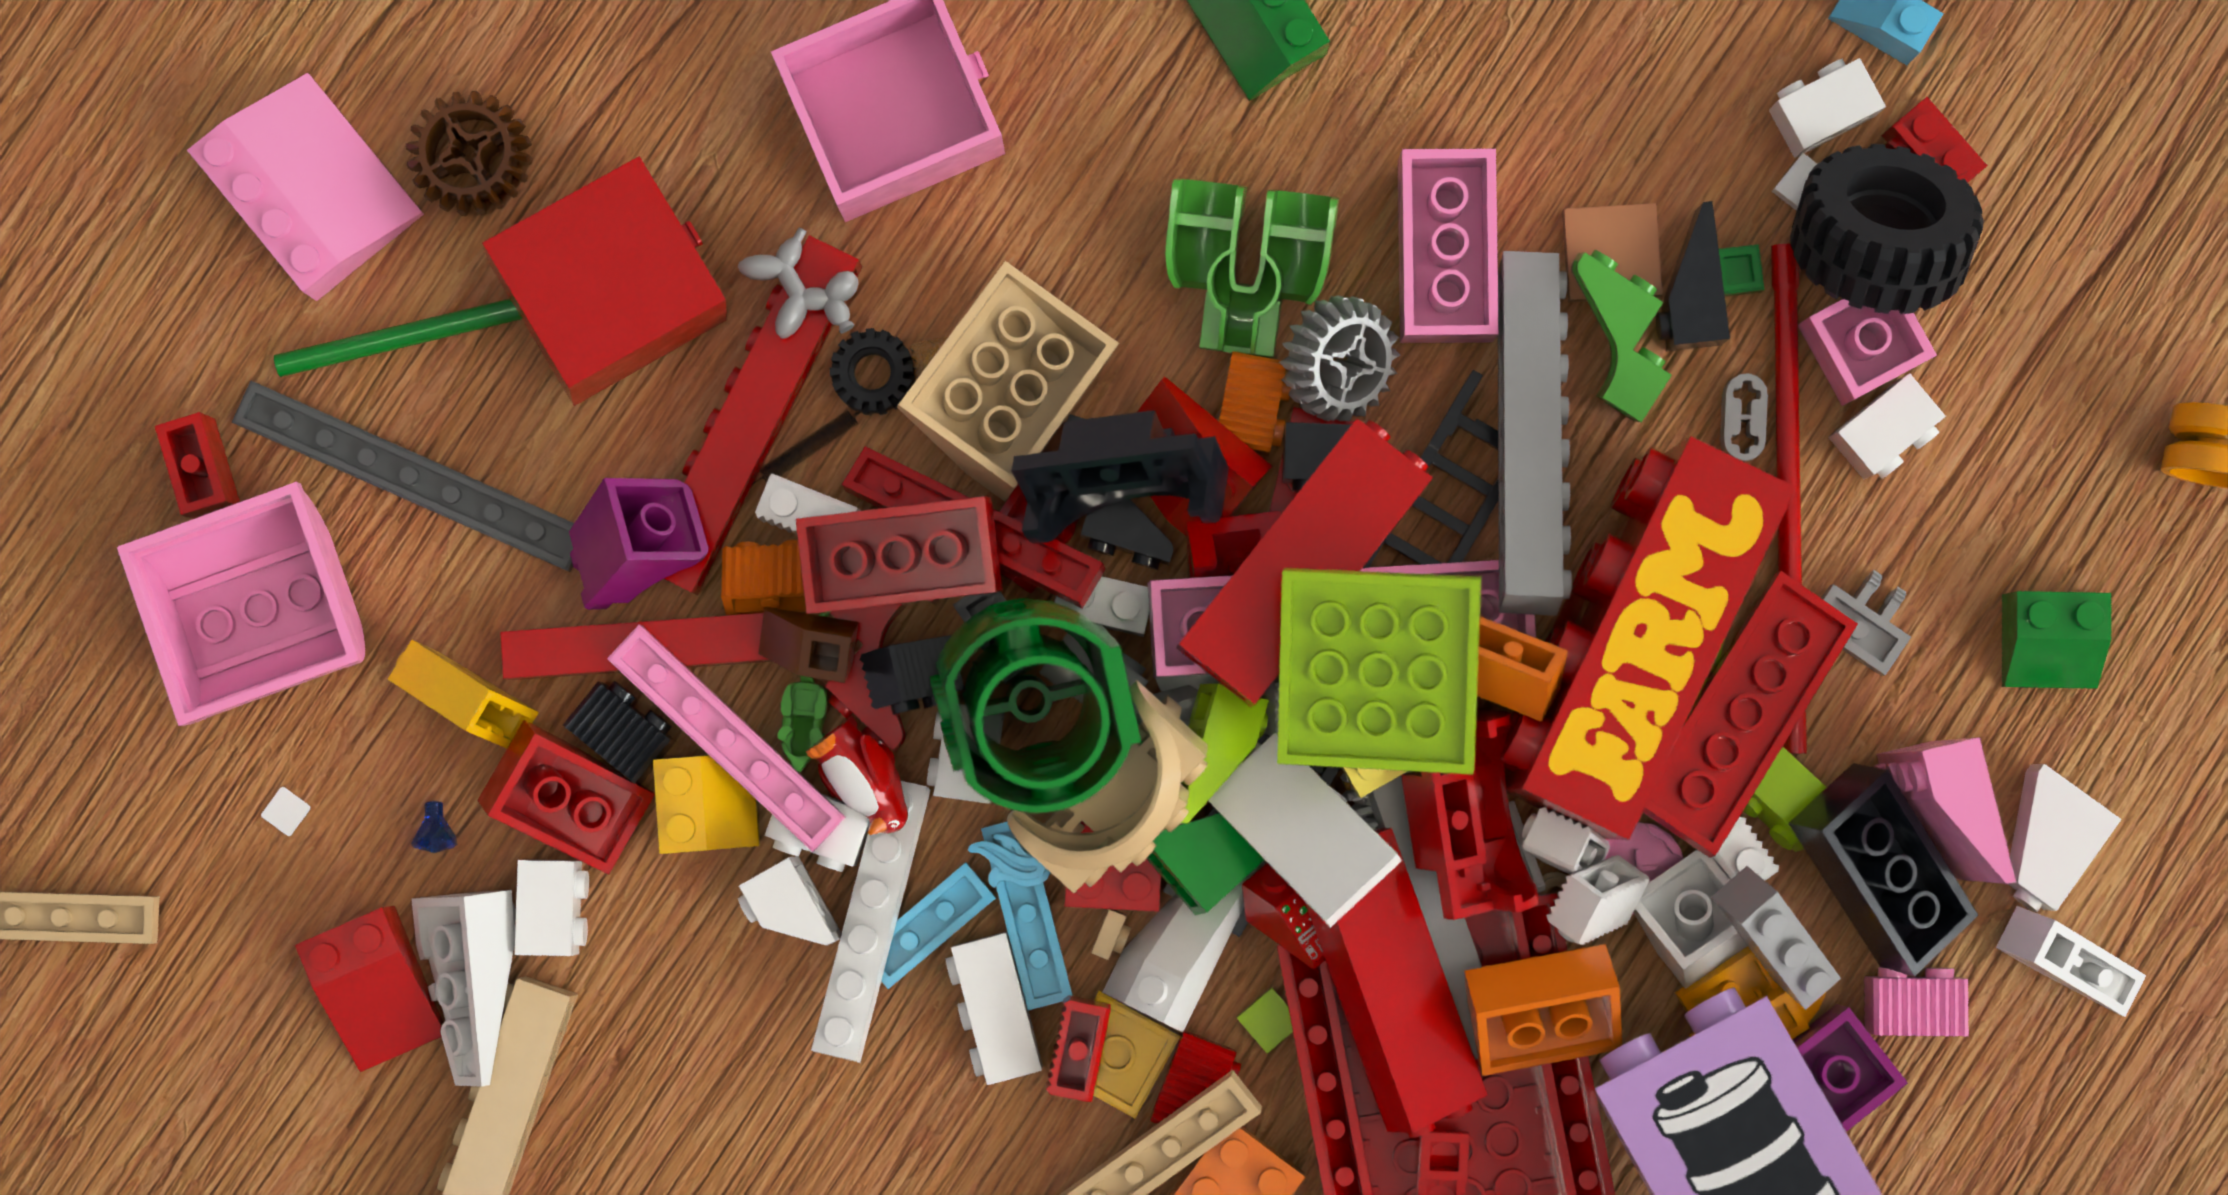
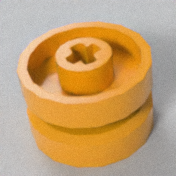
[2161,402,2228,489]

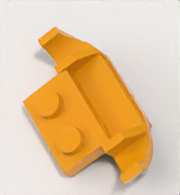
[1663,946,1826,1052]

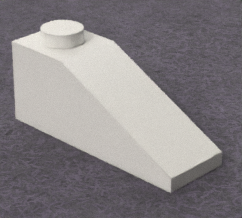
[1996,906,2146,1017]

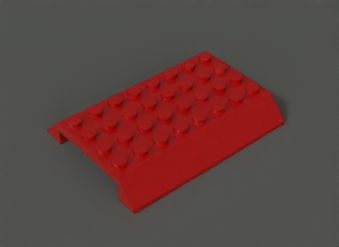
[1276,893,1615,1195]

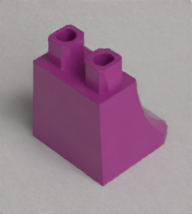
[569,478,709,610]

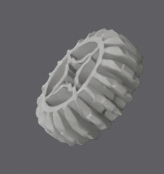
[1279,295,1401,421]

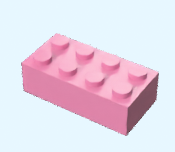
[1398,149,1499,343]

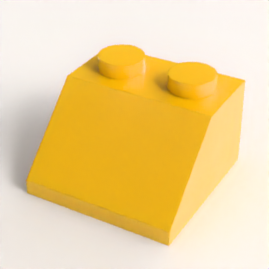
[653,756,760,854]

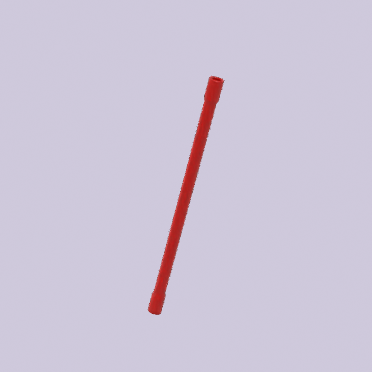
[1771,244,1807,754]

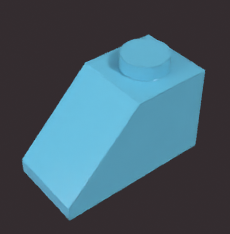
[1828,0,1944,66]

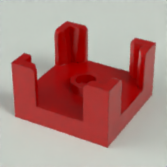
[1186,510,1281,578]

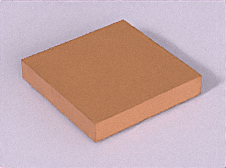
[1562,203,1662,302]

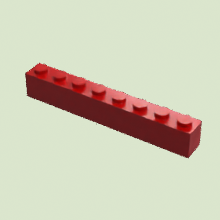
[664,235,862,595]

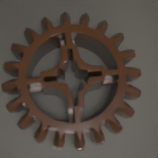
[406,91,533,216]

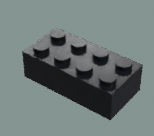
[1788,763,1978,977]

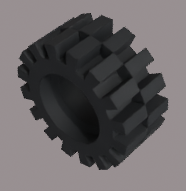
[830,328,915,416]

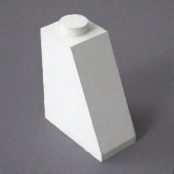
[2008,764,2121,912]

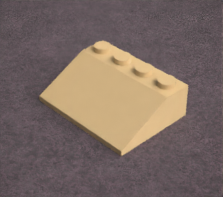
[897,261,1119,501]

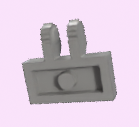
[1821,570,1911,676]

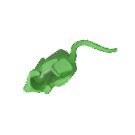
[778,611,831,773]

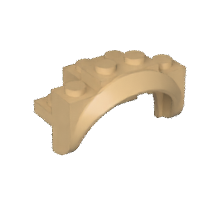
[1007,680,1208,893]

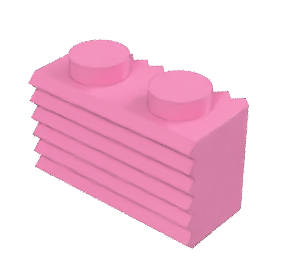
[1864,967,1968,1036]

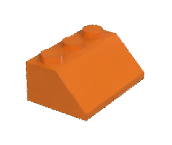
[1464,944,1623,1076]

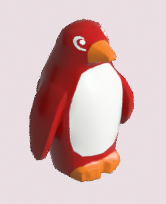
[806,716,908,835]

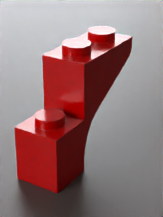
[825,603,906,751]

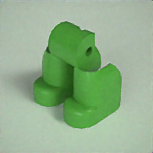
[1165,179,1339,358]

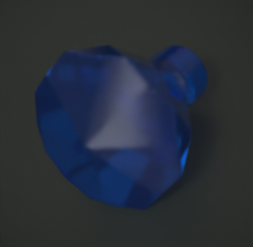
[411,801,458,853]

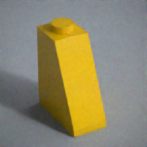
[388,639,539,749]

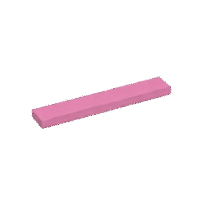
[607,624,846,852]

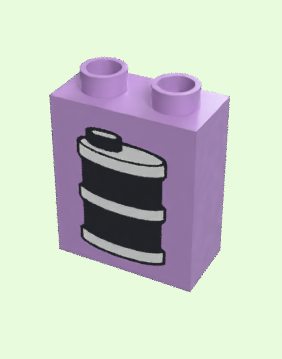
[1595,988,1882,1195]

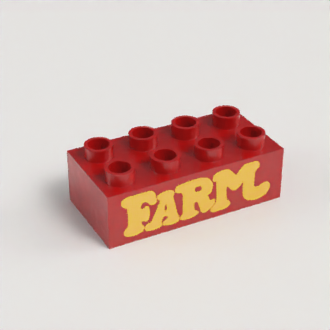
[1500,436,1797,840]

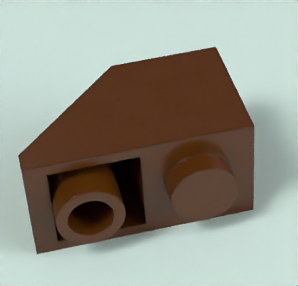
[758,607,859,683]

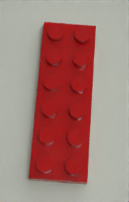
[1643,571,1858,858]

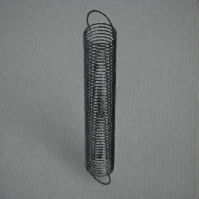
[751,410,861,485]

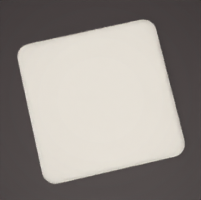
[261,787,310,836]

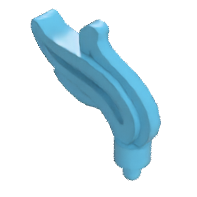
[968,834,1051,887]

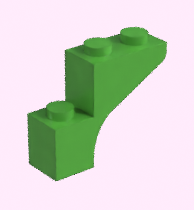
[1571,250,1672,423]

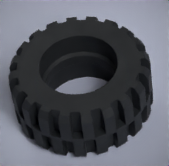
[1790,144,1984,314]

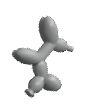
[738,227,859,338]

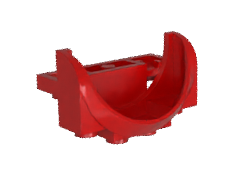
[1401,709,1539,920]

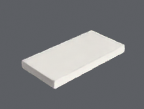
[1208,733,1402,927]

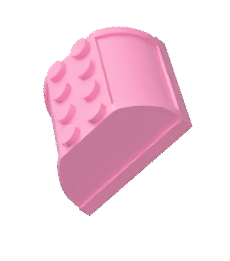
[117,482,365,726]

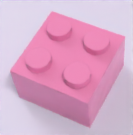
[1798,299,1937,406]

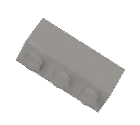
[1711,866,1841,1010]

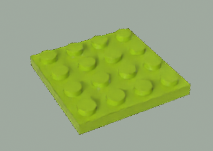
[1277,568,1481,774]

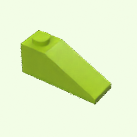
[1180,683,1269,824]

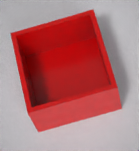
[482,156,727,406]

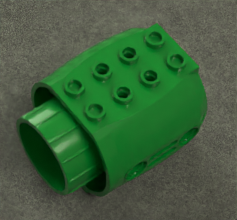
[929,598,1141,813]

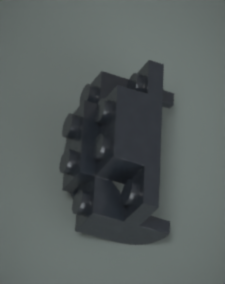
[1011,410,1229,544]

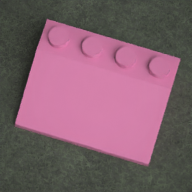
[187,73,424,301]
[1874,737,2016,884]

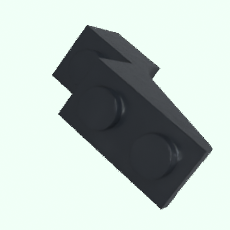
[1058,414,1173,570]

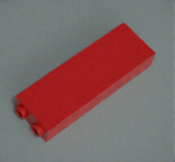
[1176,418,1433,707]
[1305,827,1487,1138]

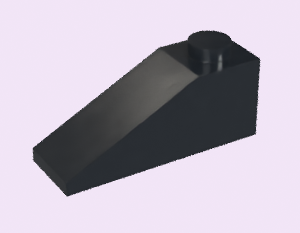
[1656,201,1730,352]

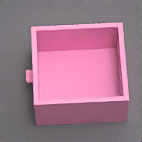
[771,0,1005,222]

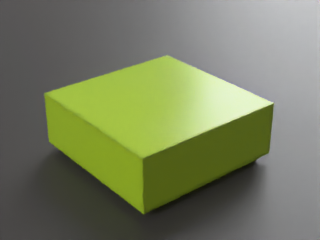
[1236,987,1293,1054]

